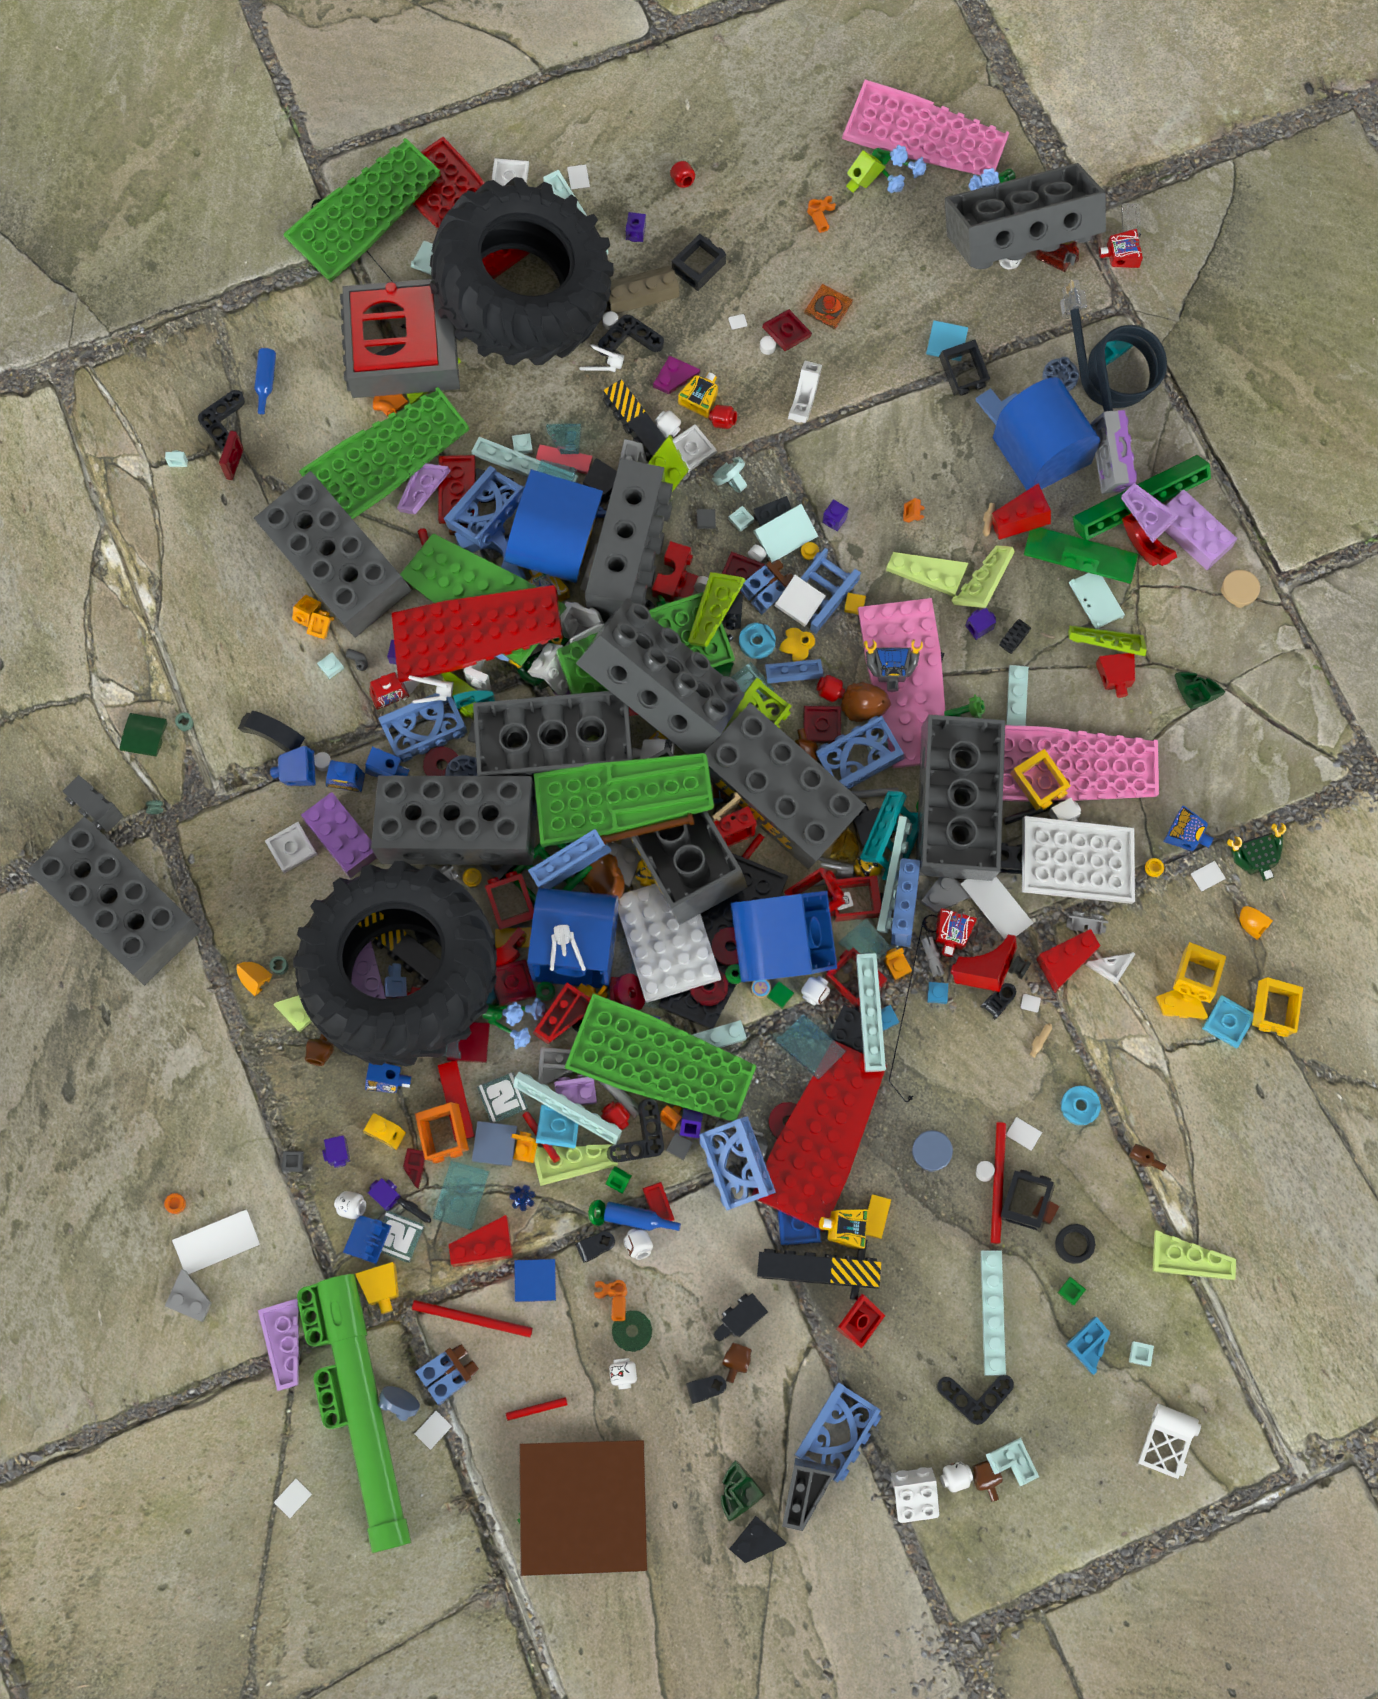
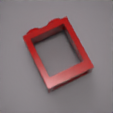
[713,806,757,847]
[784,867,846,913]
[484,871,534,930]
[827,875,881,922]
[825,947,887,1010]

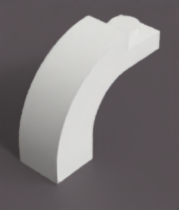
[788,361,822,423]

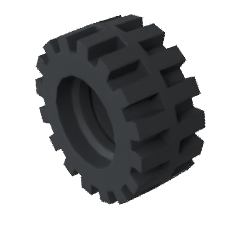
[999,619,1031,654]

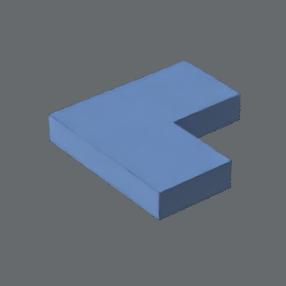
[976,388,1018,425]

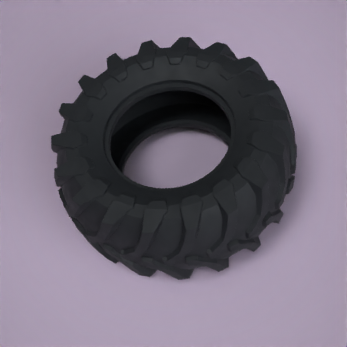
[430,177,614,366]
[293,861,497,1067]

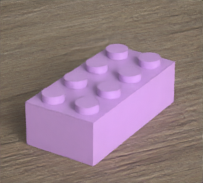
[1165,489,1237,570]

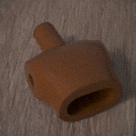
[794,728,818,761]
[305,1033,334,1066]
[1129,1144,1167,1172]
[722,1343,752,1384]
[972,1460,1003,1502]

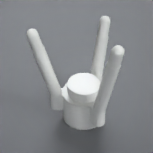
[579,344,624,372]
[408,676,453,704]
[550,925,586,971]

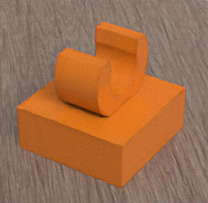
[903,498,925,523]
[660,1105,683,1131]

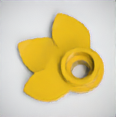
[779,628,815,662]

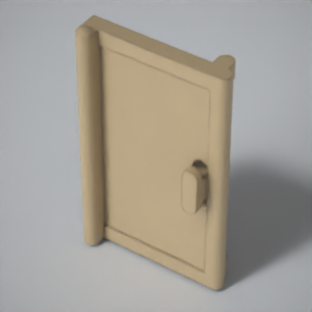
[711,792,741,821]

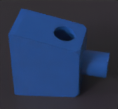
[270,746,316,786]
[365,747,410,778]

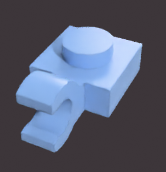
[385,963,407,998]

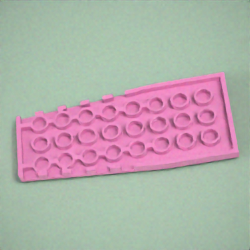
[842,80,1009,176]
[858,598,945,768]
[1003,725,1159,802]

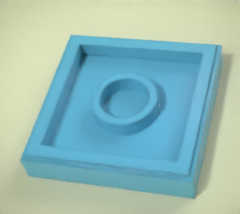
[926,321,968,361]
[1202,995,1254,1049]
[536,1104,579,1149]

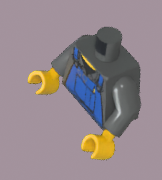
[864,639,923,692]

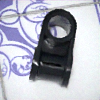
[980,983,1017,1020]
[575,1231,615,1263]
[686,1375,727,1404]

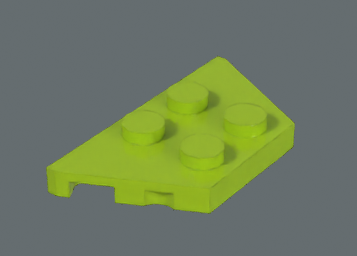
[647,435,689,492]

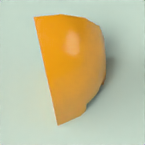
[1240,906,1273,940]
[237,962,272,996]

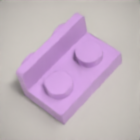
[554,1075,597,1105]

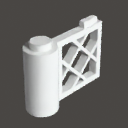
[1138,1404,1201,1479]

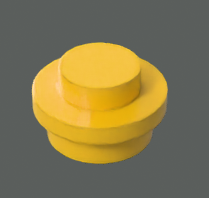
[801,542,819,560]
[1145,858,1164,877]
[462,868,482,887]

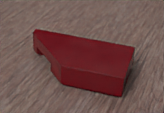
[403,1148,426,1189]

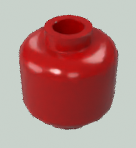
[670,161,696,188]
[709,405,737,429]
[816,675,845,702]
[601,1101,630,1130]

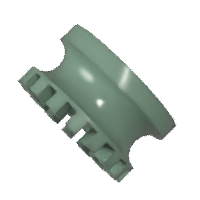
[175,712,194,732]
[145,800,163,814]
[269,956,289,975]

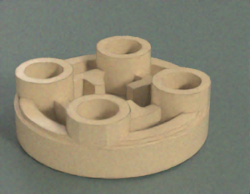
[1221,570,1260,608]

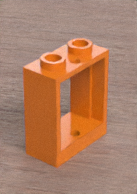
[415,1102,469,1164]

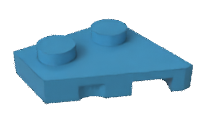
[1066,1316,1110,1375]

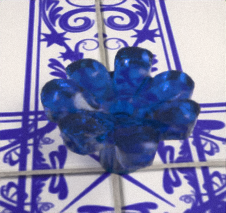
[509,1185,536,1211]

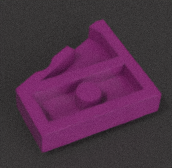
[653,355,700,394]

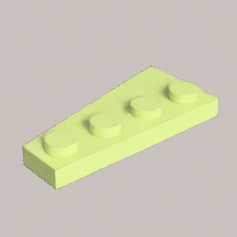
[952,545,1015,608]
[886,552,968,597]
[534,1144,618,1186]
[1153,1230,1236,1280]

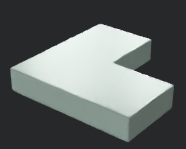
[986,1438,1039,1486]

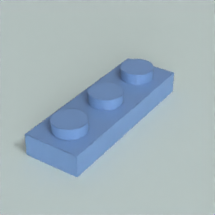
[765,659,823,683]

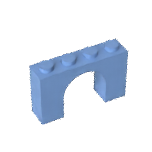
[454,525,526,579]

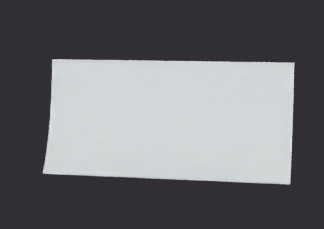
[960,877,1033,939]
[172,1210,260,1274]

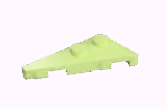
[273,995,312,1032]

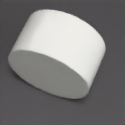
[602,311,619,330]
[760,336,776,355]
[748,544,767,562]
[694,576,708,593]
[314,752,331,771]
[976,1161,995,1182]

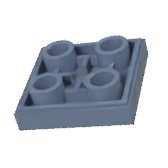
[472,1121,517,1166]

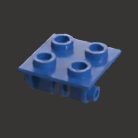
[343,1216,391,1264]

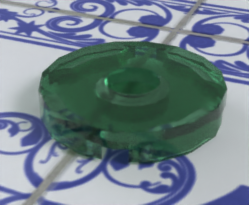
[612,1310,653,1352]

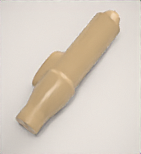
[983,503,995,537]
[1030,1023,1052,1058]

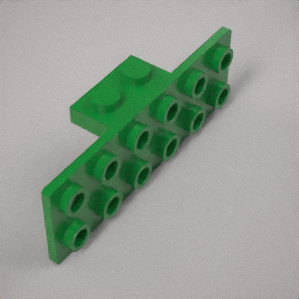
[1024,527,1138,584]

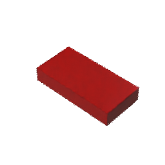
[642,1182,675,1221]

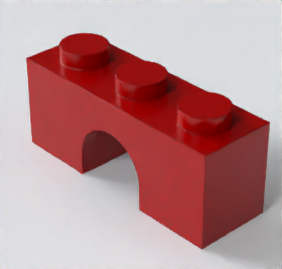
[652,541,693,602]

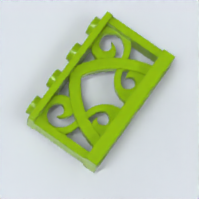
[714,678,792,742]

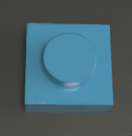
[927,982,949,1004]
[881,1005,899,1031]

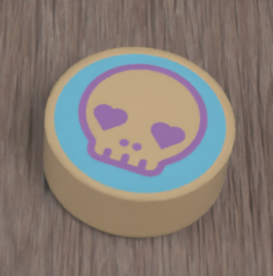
[751,980,771,999]

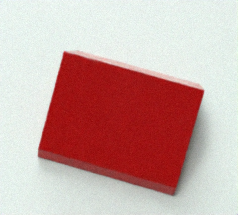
[836,1294,885,1349]

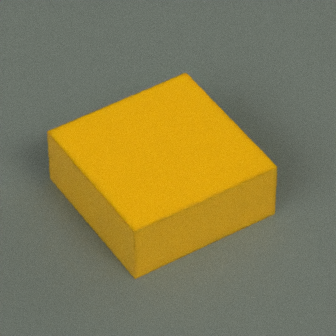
[844,593,866,615]

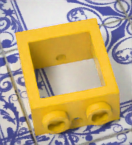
[1010,749,1071,810]
[1172,942,1226,1003]
[1252,977,1303,1037]

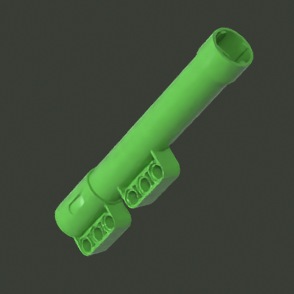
[297,1274,411,1553]

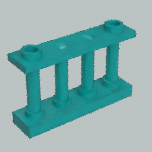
[860,791,918,881]

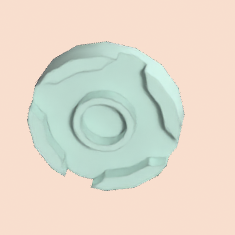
[712,456,747,493]

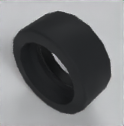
[1055,1224,1096,1264]

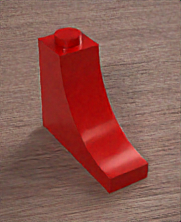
[951,934,1017,992]

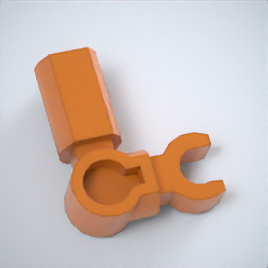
[807,196,836,233]
[594,1280,628,1321]

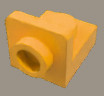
[292,594,321,627]
[306,609,334,639]
[884,948,912,981]
[577,983,608,998]
[511,1131,538,1163]

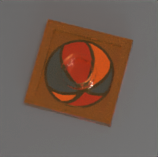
[804,284,853,330]

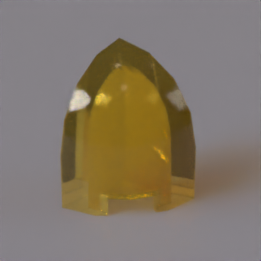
[830,828,859,862]

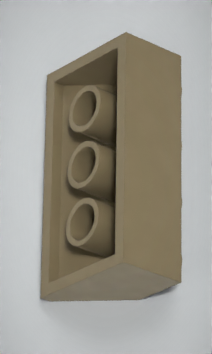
[607,266,679,314]

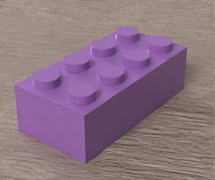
[301,792,377,878]

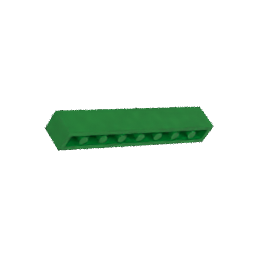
[1072,455,1211,541]

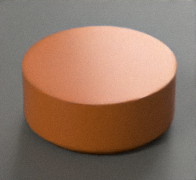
[164,1193,186,1214]

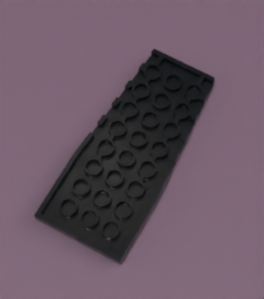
[659,853,788,1029]

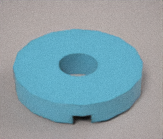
[739,623,776,659]
[1061,1086,1101,1125]

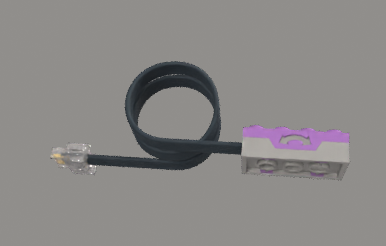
[1060,279,1167,494]

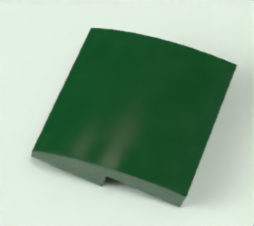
[120,713,167,757]

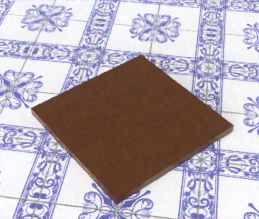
[519,1440,647,1576]

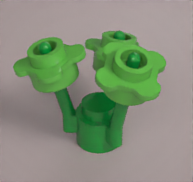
[944,694,985,718]

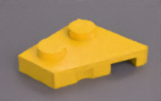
[1156,990,1208,1020]

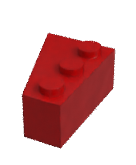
[992,483,1051,540]
[1036,929,1101,993]
[532,983,591,1045]
[449,1215,514,1267]

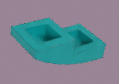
[1105,341,1133,365]
[453,690,495,709]

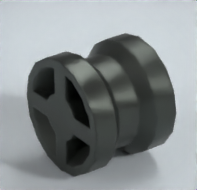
[1008,955,1031,980]

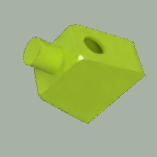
[846,150,886,193]

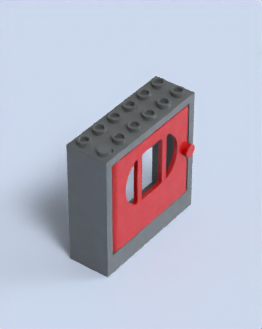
[340,279,460,398]

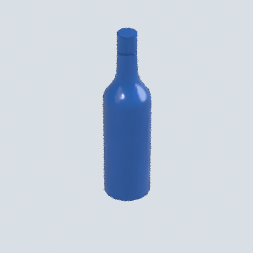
[254,348,276,415]
[604,1201,681,1231]

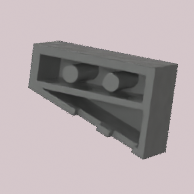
[63,775,124,833]
[782,1458,836,1531]

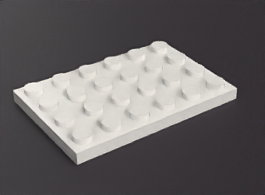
[1022,816,1135,904]
[618,884,721,1003]

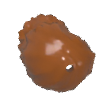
[841,682,891,722]
[582,854,625,901]

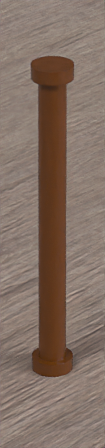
[600,813,695,845]

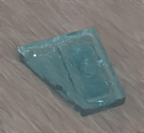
[546,424,582,454]
[838,918,892,961]

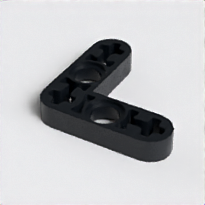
[598,314,664,356]
[198,390,245,452]
[607,1099,664,1163]
[936,1375,1014,1425]

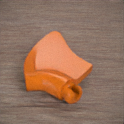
[373,394,408,417]

